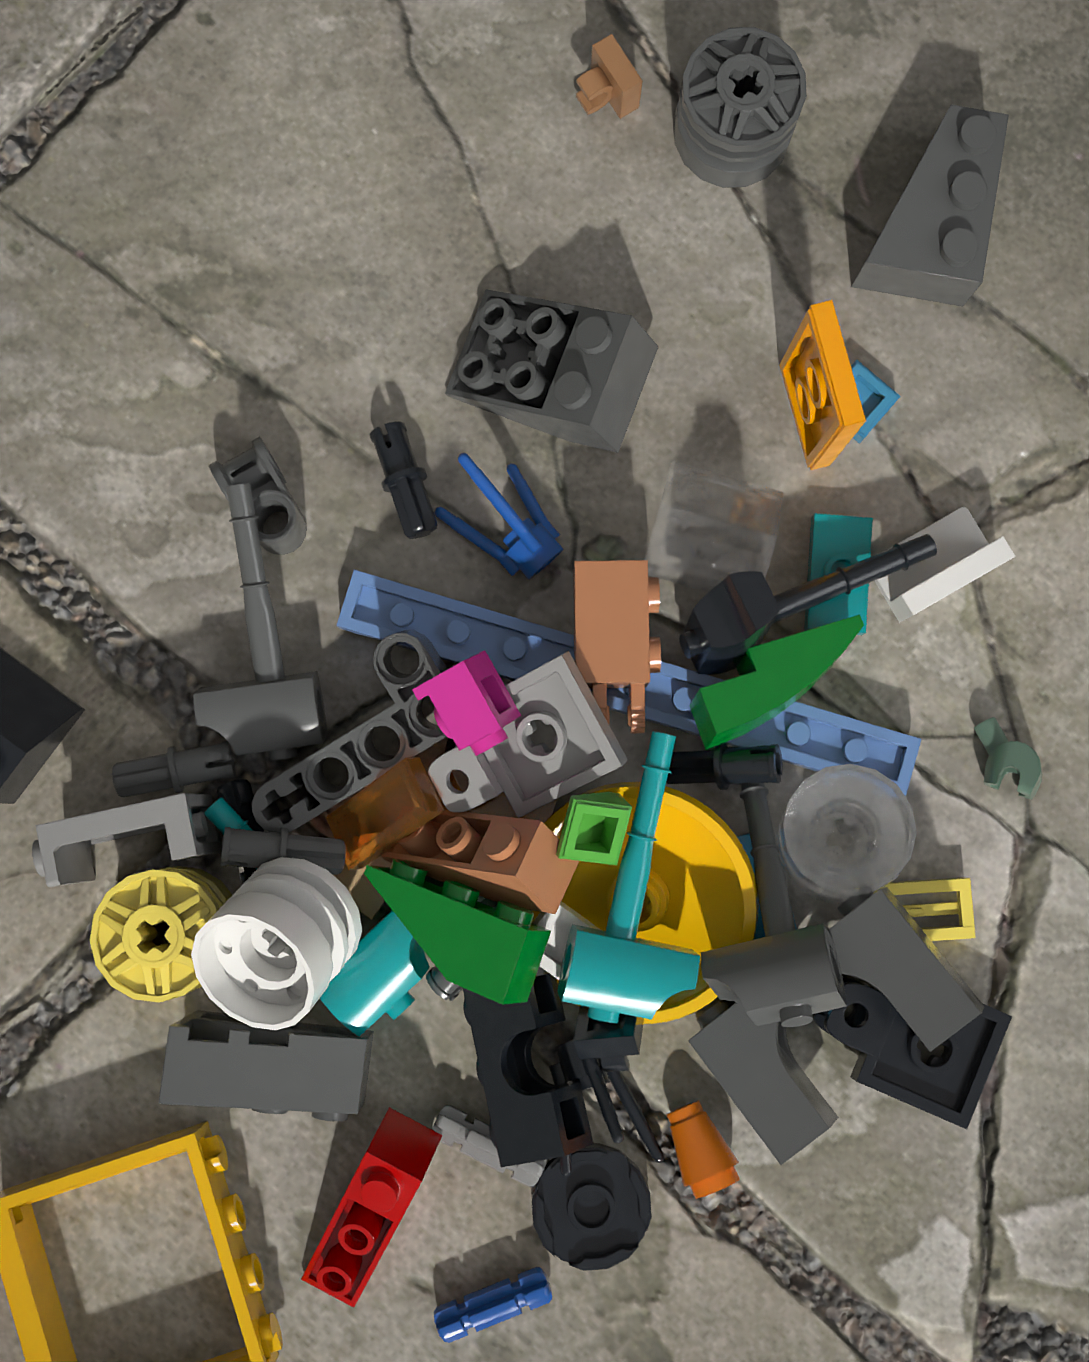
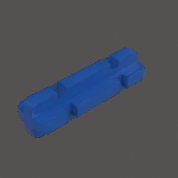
[434,1267,552,1343]

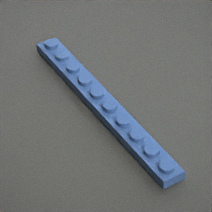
[336,570,922,797]

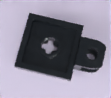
[812,977,1012,1129]

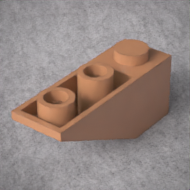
[381,805,579,914]

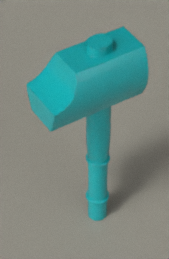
[557,731,700,1023]
[204,798,430,1037]

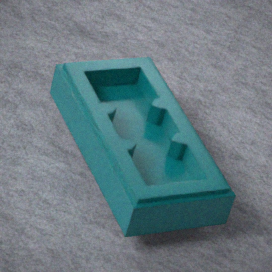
[804,513,873,636]

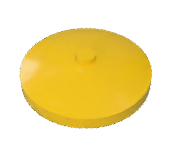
[531,782,759,1024]

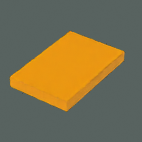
[779,300,866,470]

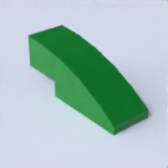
[689,614,864,750]

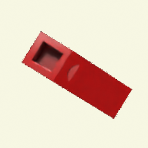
[301,1107,443,1308]

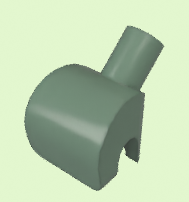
[974,717,1042,800]

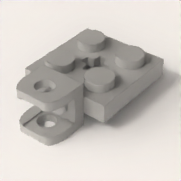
[428,651,628,818]

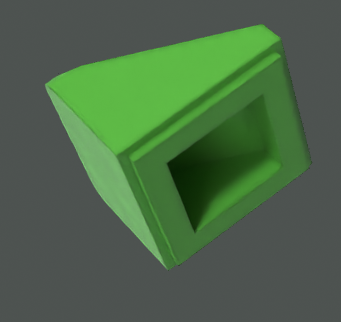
[556,792,632,865]

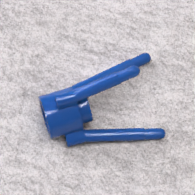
[434,453,564,580]

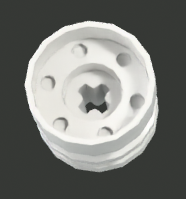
[191,857,362,1030]

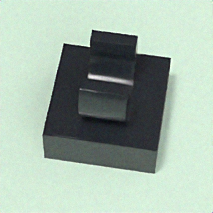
[573,1005,644,1072]

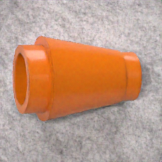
[666,1100,740,1199]

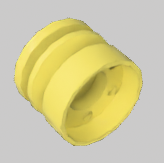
[90,866,233,1003]

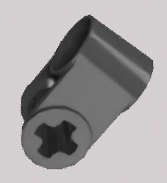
[209,436,307,555]

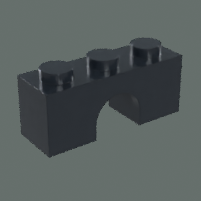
[462,966,594,1168]

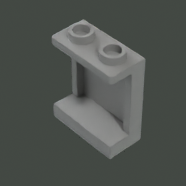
[32,793,222,887]

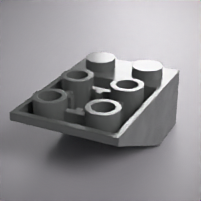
[445,289,658,453]

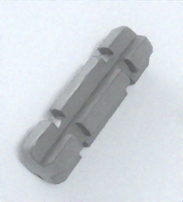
[432,1105,547,1187]

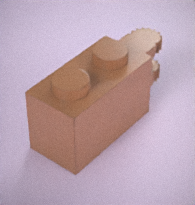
[573,560,661,734]

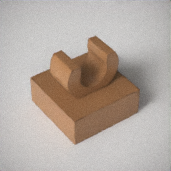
[576,34,643,119]

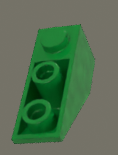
[364,859,551,1005]

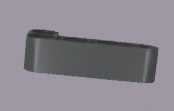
[252,630,447,833]

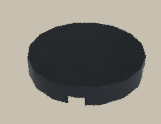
[532,1143,652,1271]

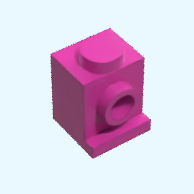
[412,650,521,756]

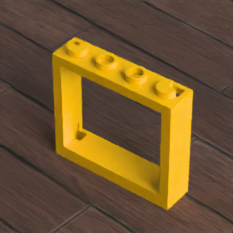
[0,1121,283,1362]

